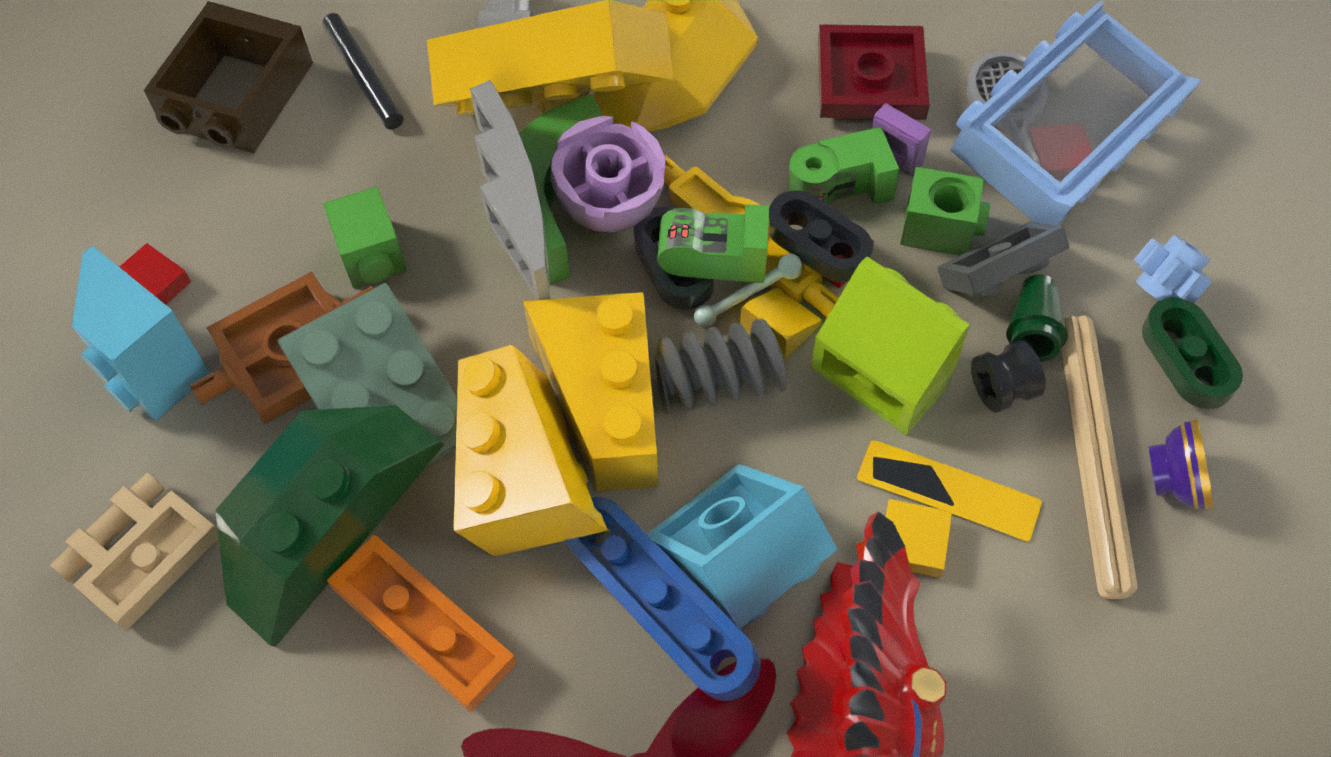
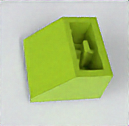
[811,256,970,436]

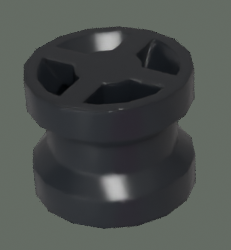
[971,340,1046,413]

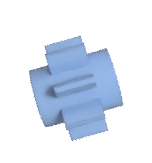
[1134,234,1213,303]

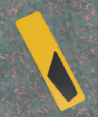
[857,440,1042,542]

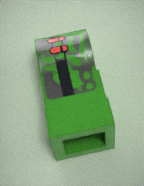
[788,127,899,205]
[657,204,769,283]

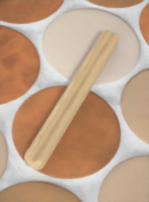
[1061,316,1138,600]

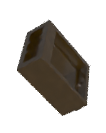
[143,1,313,153]

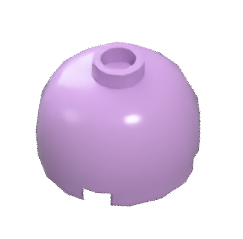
[551,116,666,233]

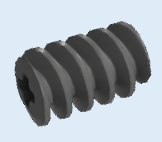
[655,318,787,414]

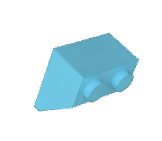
[72,245,210,421]
[647,464,838,629]

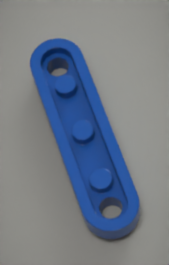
[565,497,761,701]

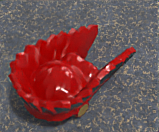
[786,512,946,757]

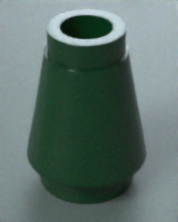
[1006,274,1068,362]

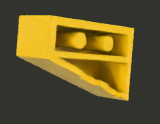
[523,292,658,492]
[454,345,608,557]

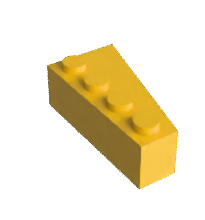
[427,0,673,116]

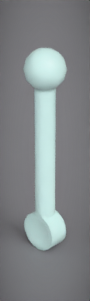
[694,254,802,327]

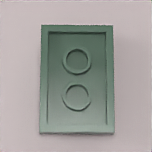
[278,282,457,468]

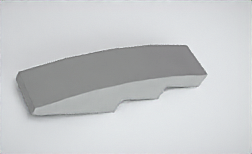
[470,80,551,300]

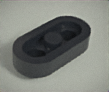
[768,190,873,282]
[633,207,714,309]

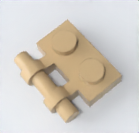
[49,473,219,632]

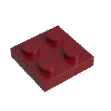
[818,24,930,120]

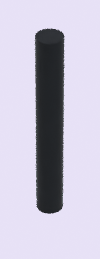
[322,13,404,130]

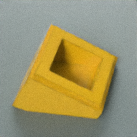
[740,287,822,361]

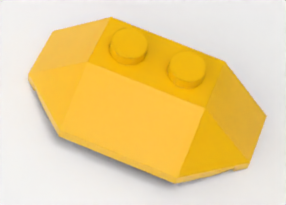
[594,0,758,132]

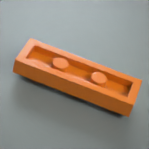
[327,534,517,714]

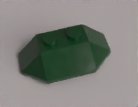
[215,405,445,647]

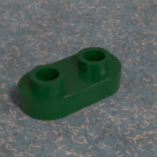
[1142,297,1243,409]

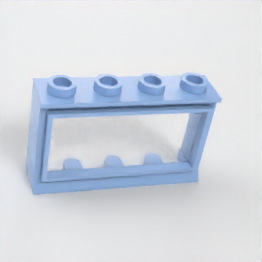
[950,0,1201,226]

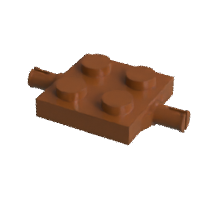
[189,272,373,424]

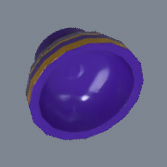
[1148,419,1214,509]

